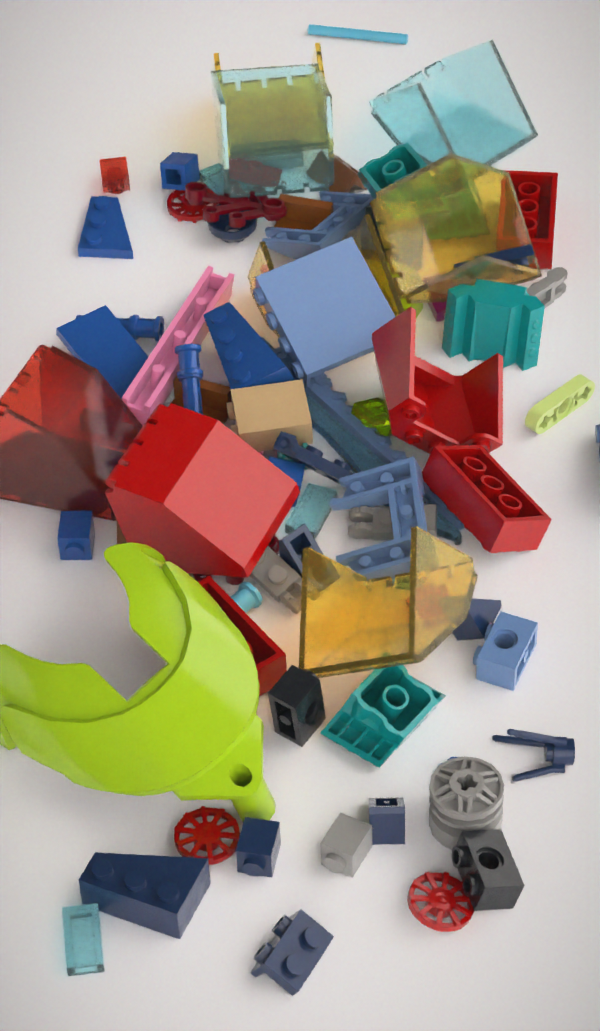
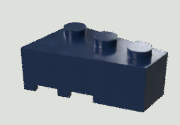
[78,852,211,939]

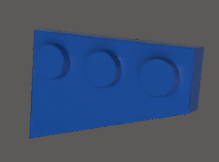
[78,196,133,259]

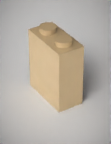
[226,379,313,452]

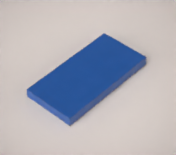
[56,305,149,408]

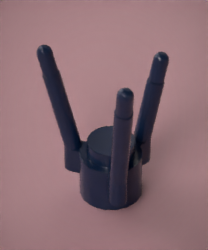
[492,728,575,782]

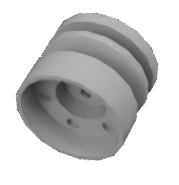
[429,756,504,850]

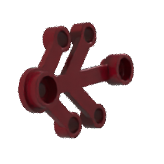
[185,182,287,228]

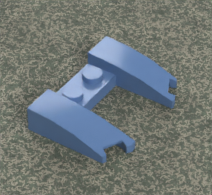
[262,191,380,259]
[330,456,436,582]

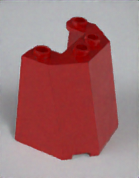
[372,307,503,454]

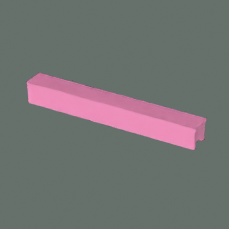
[119,266,235,429]

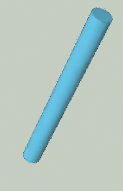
[308,24,408,44]

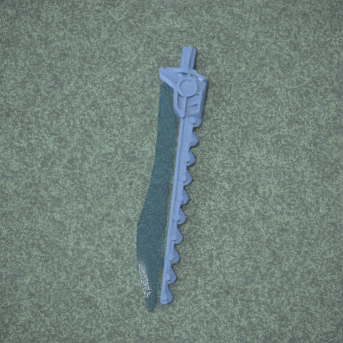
[261,337,465,545]

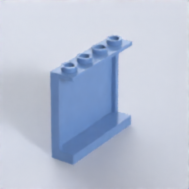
[253,236,396,388]

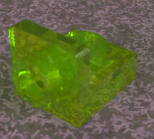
[351,397,392,437]

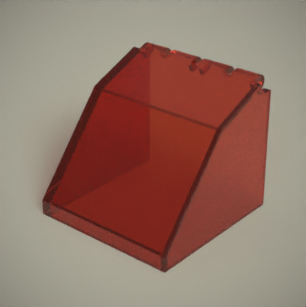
[0,345,142,521]

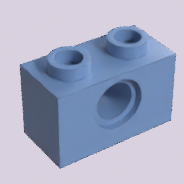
[473,611,538,691]

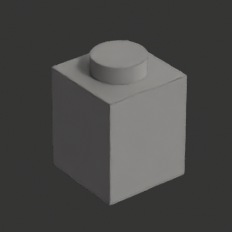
[320,812,372,878]

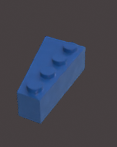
[203,302,295,389]

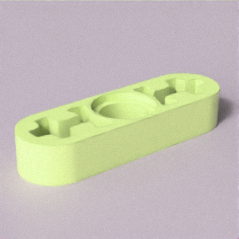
[525,374,595,434]

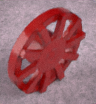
[167,188,218,223]
[174,806,240,865]
[407,871,474,932]

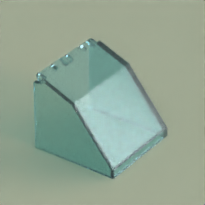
[369,39,539,177]
[210,63,335,198]

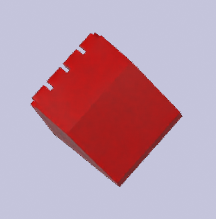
[105,403,300,578]

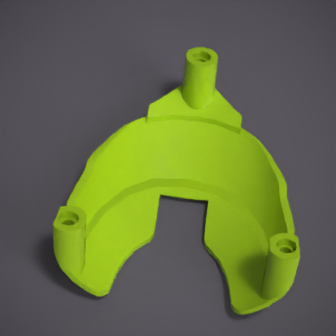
[0,542,276,822]

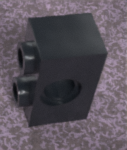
[268,665,326,747]
[451,829,525,911]

